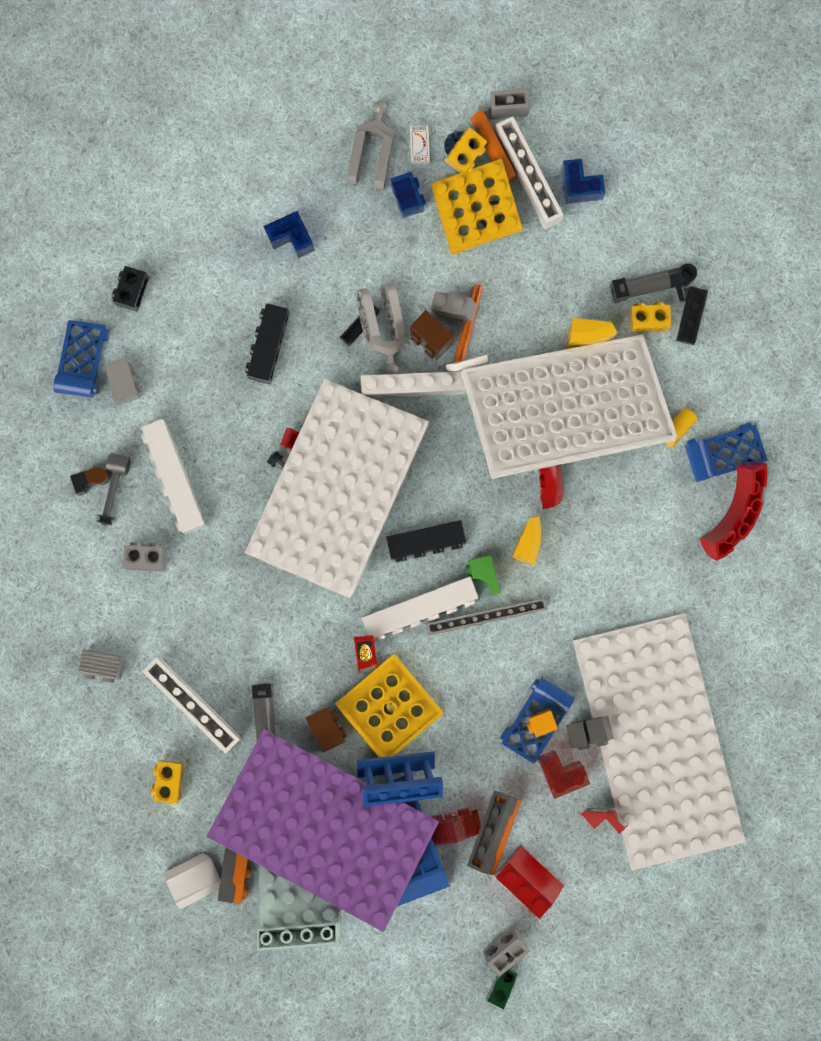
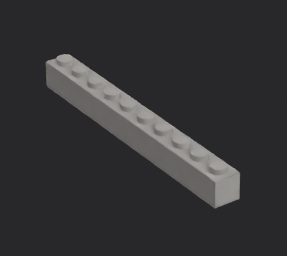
[426,598,547,635]

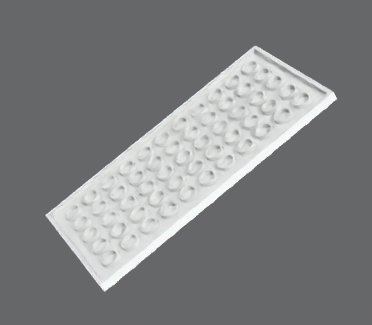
[572,613,746,870]

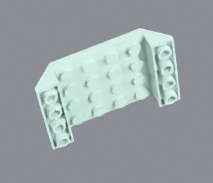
[257,865,341,951]

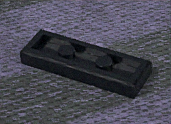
[676,286,708,346]

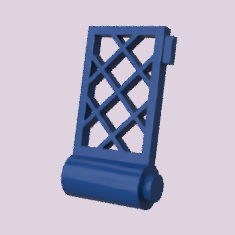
[53,320,109,398]
[684,422,768,482]
[500,677,575,764]

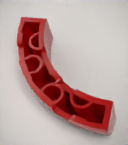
[700,462,768,561]
[539,464,563,509]

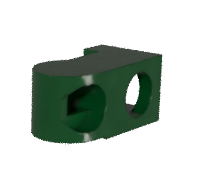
[486,969,517,1009]

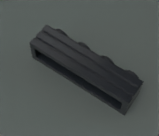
[340,304,380,347]

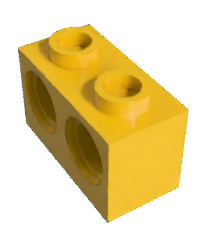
[444,128,487,173]
[629,302,671,333]
[151,760,184,804]

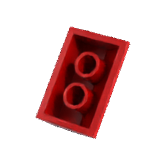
[495,845,564,919]

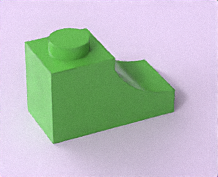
[465,555,500,595]

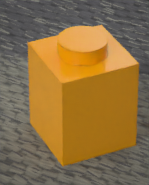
[526,708,558,737]

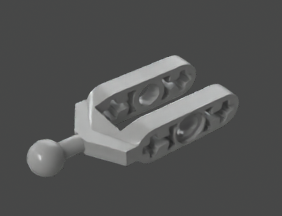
[347,100,394,190]
[355,283,406,374]

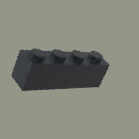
[245,303,290,385]
[386,520,466,563]

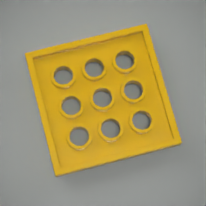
[431,158,524,255]
[335,654,444,758]

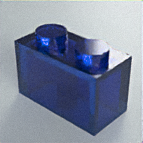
[390,172,426,219]

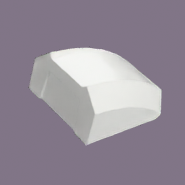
[164,853,221,909]

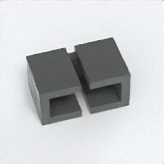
[566,715,614,750]

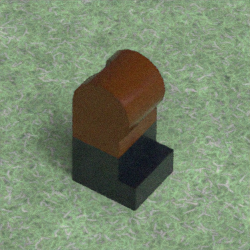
[70,467,110,496]

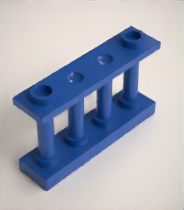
[357,751,443,807]

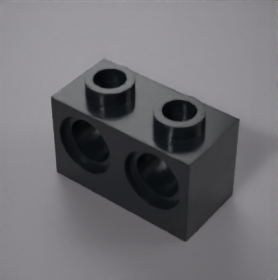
[112,266,150,312]

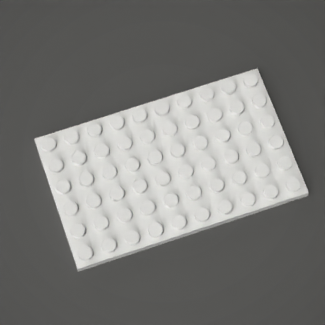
[461,334,677,479]
[245,379,429,599]

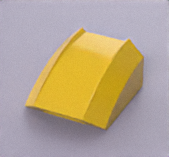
[567,318,617,349]
[512,516,541,566]

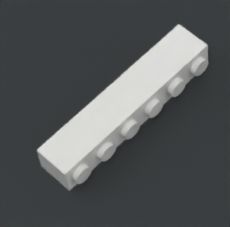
[495,116,564,230]
[361,371,467,398]
[141,419,207,535]
[362,577,478,642]
[142,657,242,754]

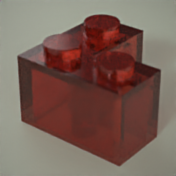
[536,750,590,799]
[430,807,481,845]

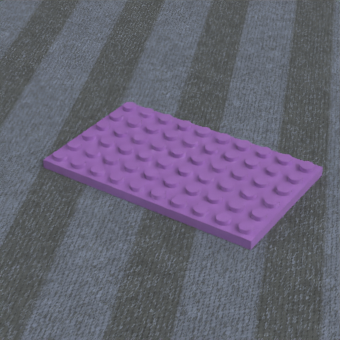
[206,729,439,932]

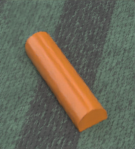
[470,110,517,183]

